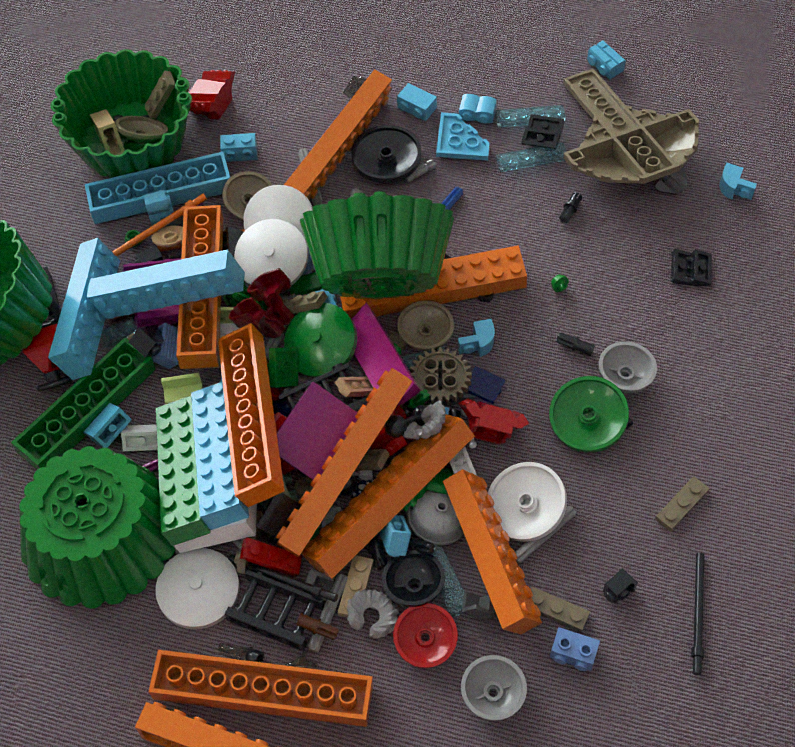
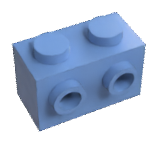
[550,627,600,671]

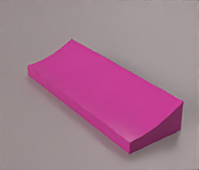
[352,303,421,406]

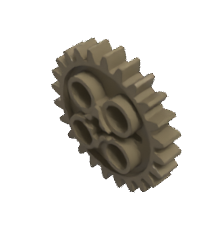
[410,347,472,405]

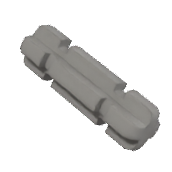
[405,159,436,182]

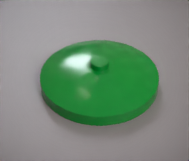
[284,303,357,378]
[549,376,629,453]

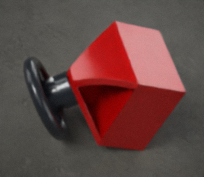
[22,324,73,391]

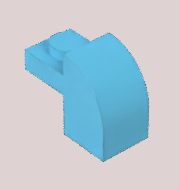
[719,163,757,200]
[458,318,495,357]

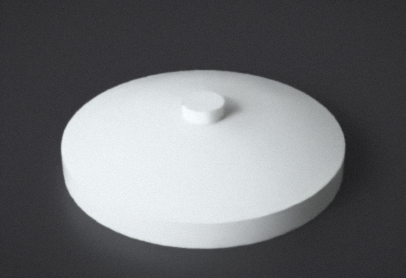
[244,185,312,241]
[234,219,309,285]
[488,462,567,542]
[156,548,240,629]

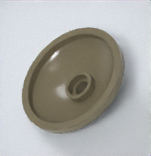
[115,116,168,144]
[222,171,272,221]
[397,301,454,351]

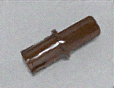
[296,613,339,640]

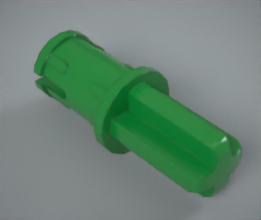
[403,389,430,411]

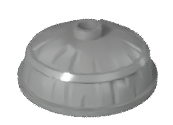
[598,342,657,394]
[407,490,464,545]
[461,655,527,721]

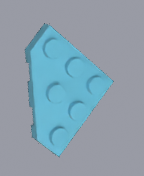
[436,112,490,161]

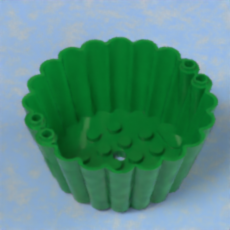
[50,49,192,178]
[299,191,454,299]
[0,220,52,365]
[19,446,175,609]

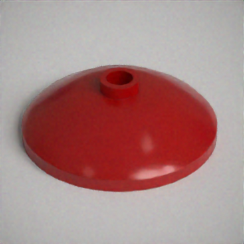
[393,603,458,668]

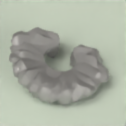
[403,401,446,440]
[347,589,399,638]

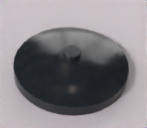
[351,125,421,183]

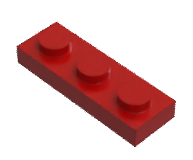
[240,537,302,577]

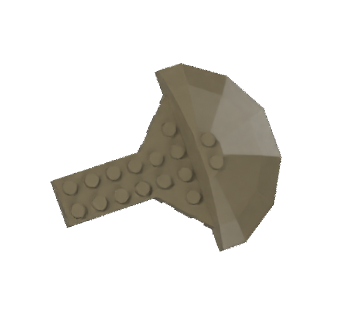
[563,68,699,184]

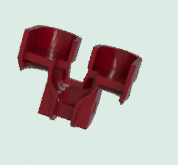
[228,268,294,338]

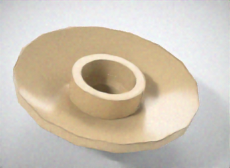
[152,226,183,247]

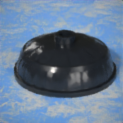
[382,550,445,608]

